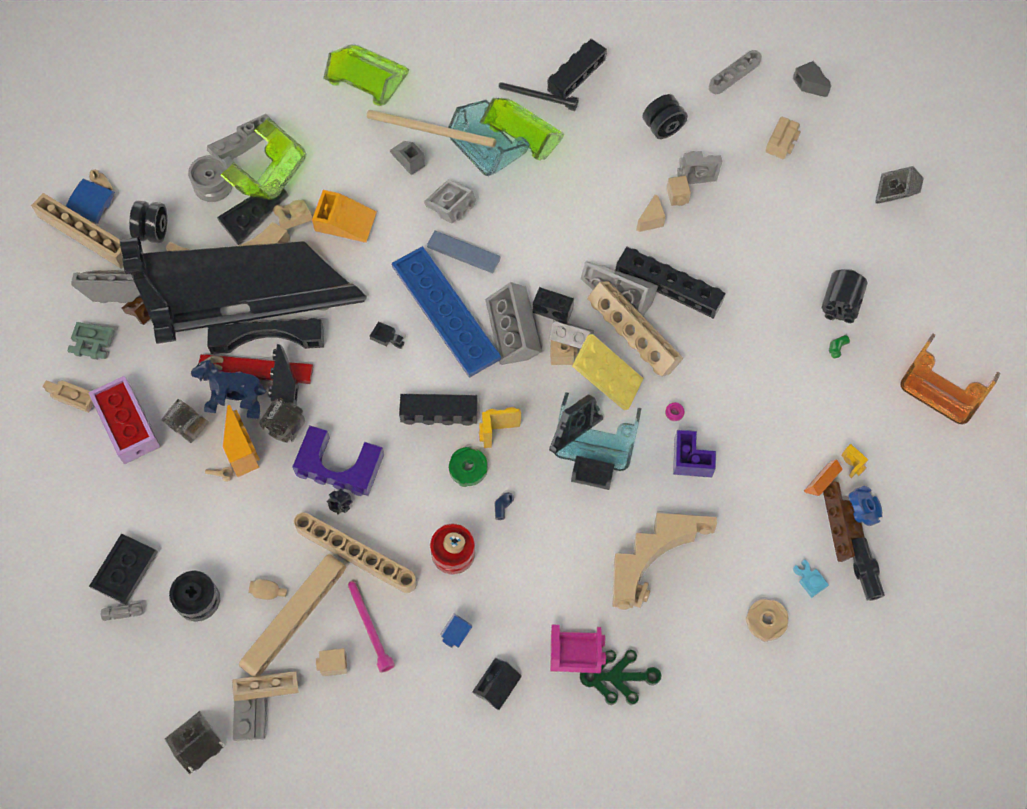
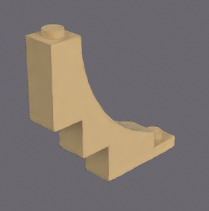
[612,513,717,610]

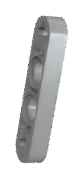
[709,50,762,94]

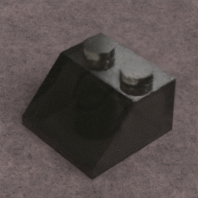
[165,711,225,775]

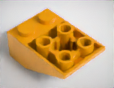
[312,190,377,243]
[223,404,260,477]

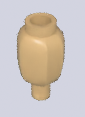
[249,579,287,600]

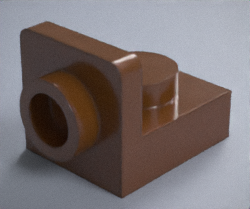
[122,297,150,325]

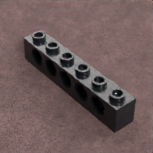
[615,246,726,319]

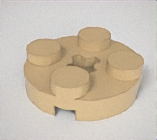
[746,599,788,642]

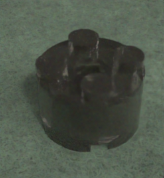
[259,398,305,443]
[161,399,209,443]

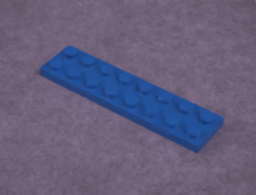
[391,246,501,378]

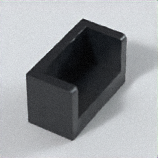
[571,455,615,490]

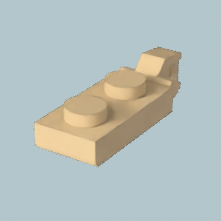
[42,380,93,413]

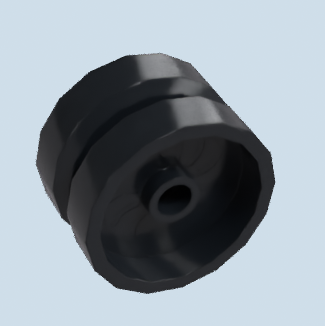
[642,94,688,139]
[129,200,167,243]
[169,570,220,622]

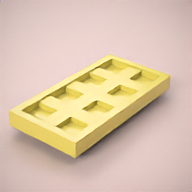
[572,334,644,410]

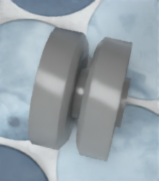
[188,155,232,202]

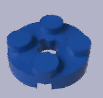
[849,486,883,526]

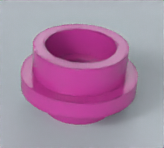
[665,402,685,421]

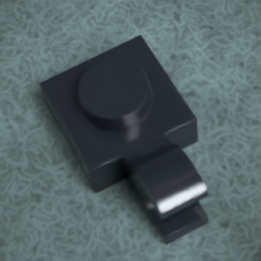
[369,321,405,349]

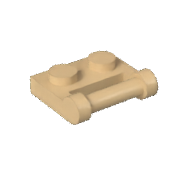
[273,200,312,229]

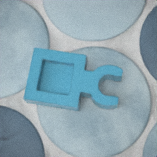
[793,559,829,598]

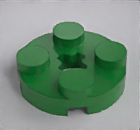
[448,447,488,487]

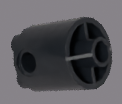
[821,269,868,323]

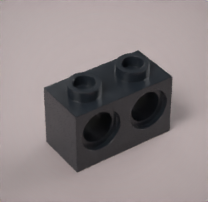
[532,287,574,323]

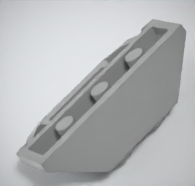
[71,270,140,303]

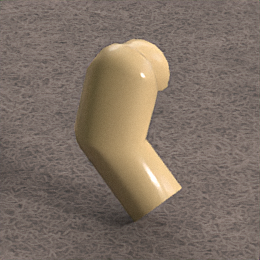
[89,169,113,191]

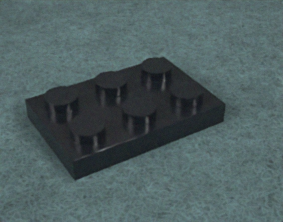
[89,533,158,605]

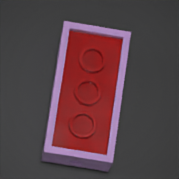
[89,376,160,464]

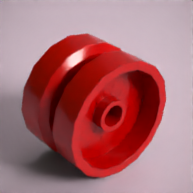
[430,524,475,575]

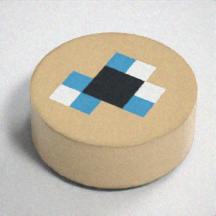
[444,533,465,553]

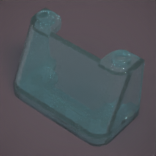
[448,100,530,176]

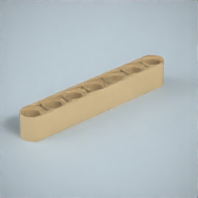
[294,513,416,593]
[239,554,346,677]

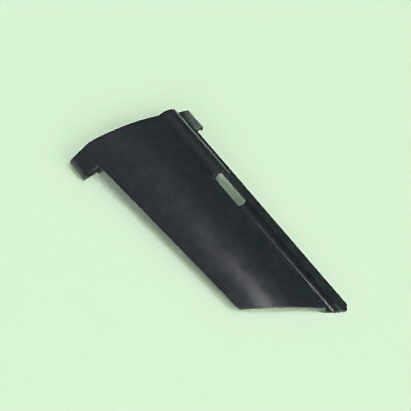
[120,237,367,344]

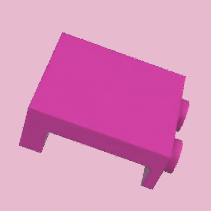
[550,624,606,673]

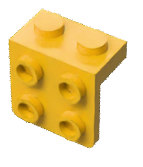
[479,407,521,448]

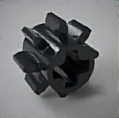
[326,489,353,515]

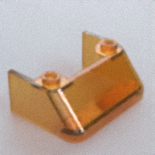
[900,333,1001,424]

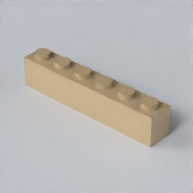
[31,193,123,269]

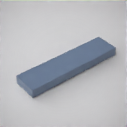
[427,230,500,274]

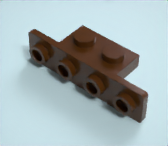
[823,481,865,562]

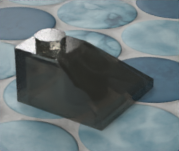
[875,166,924,204]

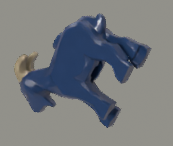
[191,356,267,419]

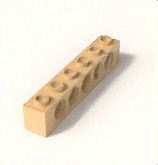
[587,281,683,376]

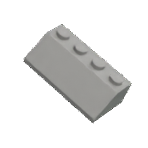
[485,282,541,365]

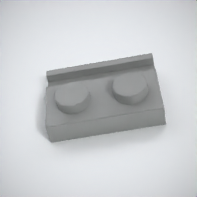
[233,697,266,741]

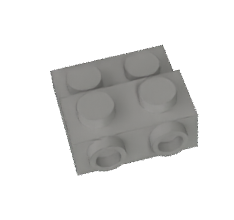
[677,151,722,184]
[424,179,476,224]

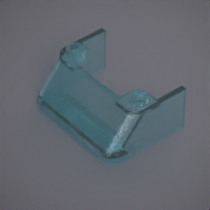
[555,392,642,471]

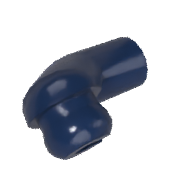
[494,492,514,520]

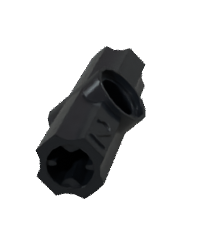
[852,537,885,601]

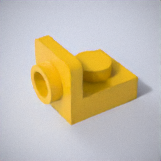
[841,444,869,478]

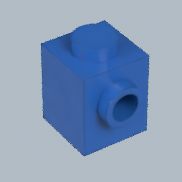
[441,613,472,648]

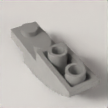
[207,114,276,159]

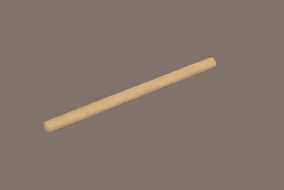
[367,110,496,148]

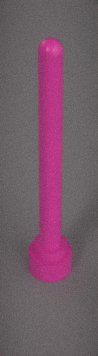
[348,581,395,673]

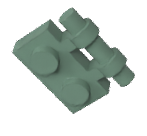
[67,322,115,360]

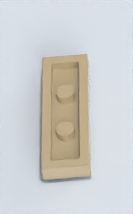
[232,671,298,701]

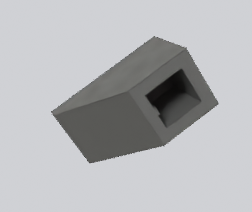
[793,61,832,97]
[390,141,425,175]

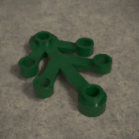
[579,650,661,705]

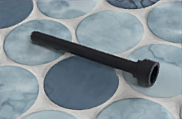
[498,82,579,111]

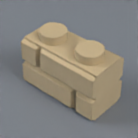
[765,117,801,159]

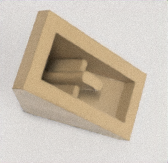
[636,195,666,232]

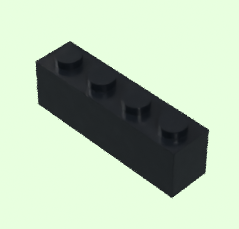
[547,39,607,98]
[399,394,478,426]

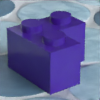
[673,430,716,478]

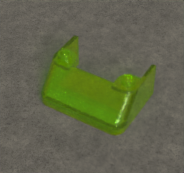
[479,97,564,161]
[221,117,307,200]

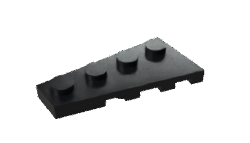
[217,180,288,245]

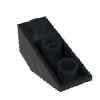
[268,344,299,405]

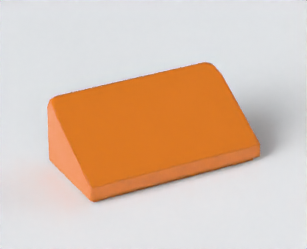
[804,460,842,496]

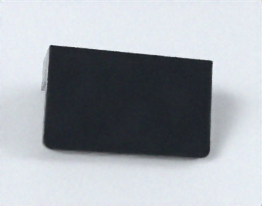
[472,658,521,710]

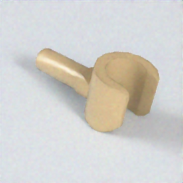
[205,467,233,481]

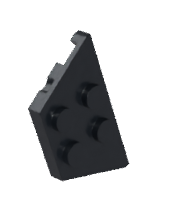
[549,394,603,454]

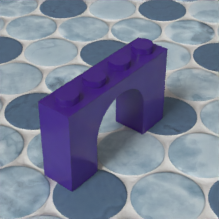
[292,425,384,496]

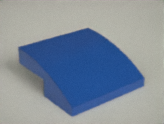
[66,179,115,224]

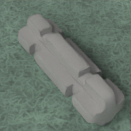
[101,603,143,621]

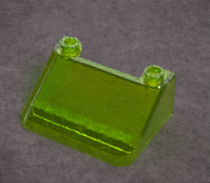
[323,44,409,106]

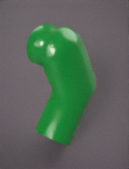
[829,335,850,359]

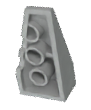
[580,261,658,316]

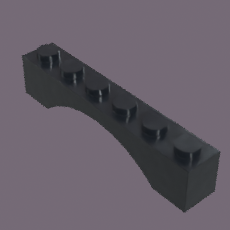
[207,318,324,354]

